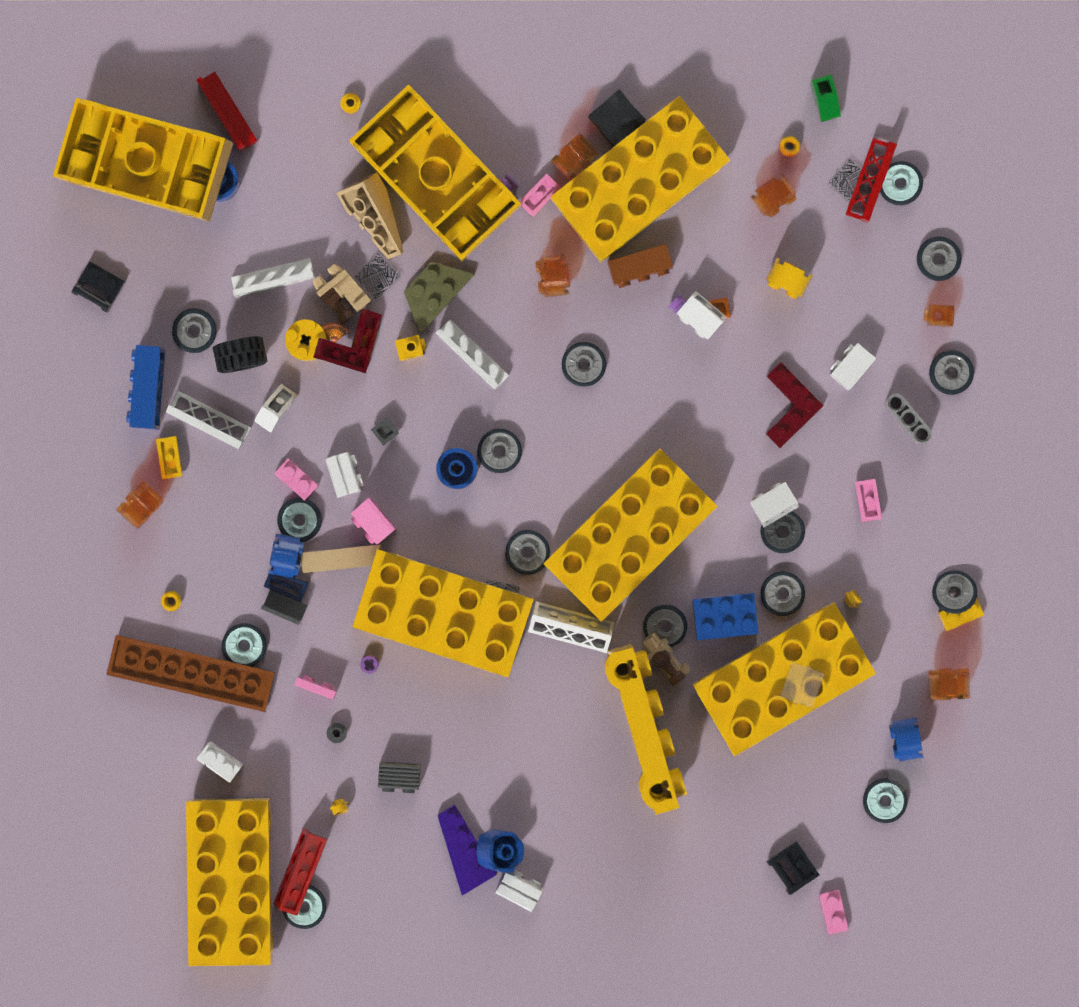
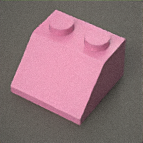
[351,498,397,545]

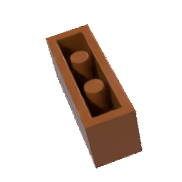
[607,244,673,288]

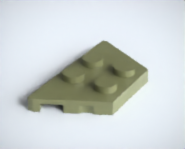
[404,262,474,334]

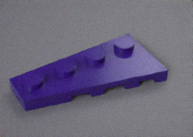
[437,805,497,896]

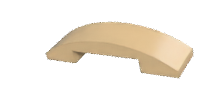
[301,544,382,573]

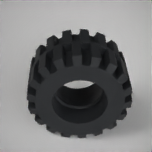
[213,336,268,373]

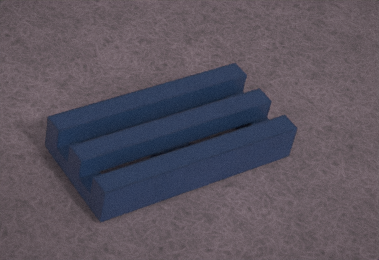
[263,568,309,602]

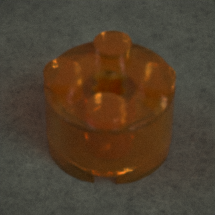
[551,133,599,180]
[749,172,797,217]
[535,254,570,298]
[116,480,164,529]
[928,668,970,700]

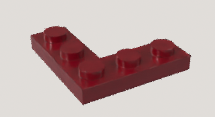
[313,309,382,373]
[766,362,824,449]

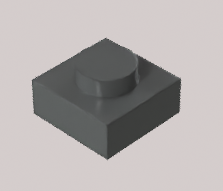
[371,417,400,446]

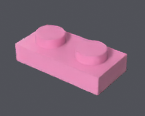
[519,173,561,217]
[274,458,319,501]
[854,479,882,522]
[295,675,337,699]
[819,889,849,935]

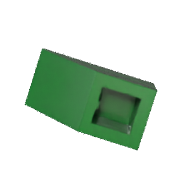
[810,74,841,122]

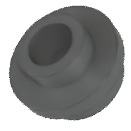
[326,723,347,743]

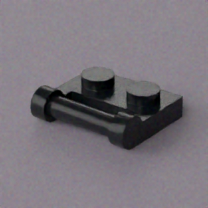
[71,261,126,313]
[766,841,820,895]

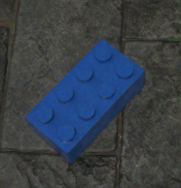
[126,345,166,430]

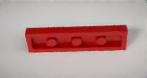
[196,72,258,152]
[845,138,897,223]
[273,828,327,916]

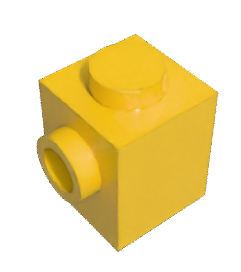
[395,335,427,361]

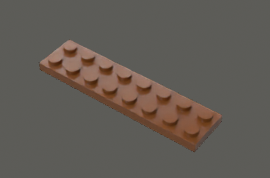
[106,635,275,712]

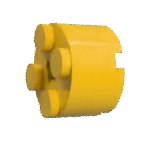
[766,258,813,300]
[285,319,328,361]

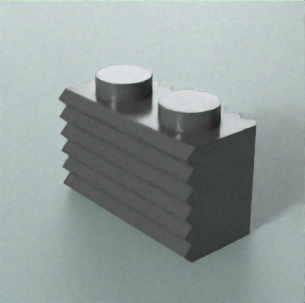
[378,762,421,793]

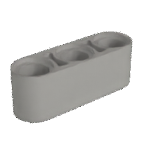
[885,394,932,444]

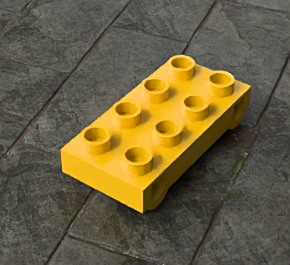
[349,84,521,262]
[550,95,730,263]
[53,98,233,222]
[543,448,718,622]
[352,549,534,678]
[692,602,876,756]
[604,644,687,815]
[186,798,273,966]

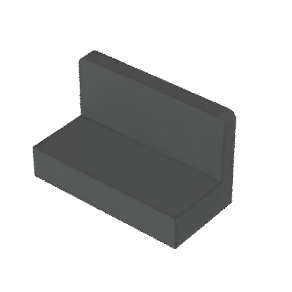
[261,590,308,625]

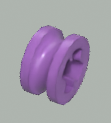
[500,174,518,193]
[668,294,687,314]
[360,655,379,674]

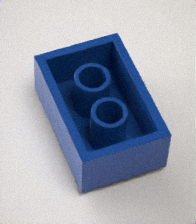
[692,593,759,640]

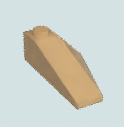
[336,172,404,259]

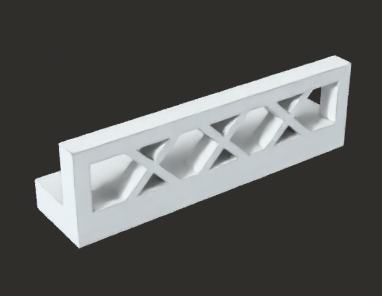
[231,258,315,298]
[436,319,509,390]
[166,391,251,449]
[528,601,615,653]

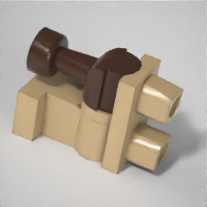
[312,263,372,325]
[642,632,691,686]

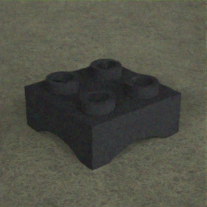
[588,89,646,147]

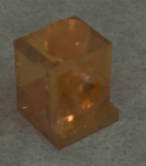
[923,304,954,328]

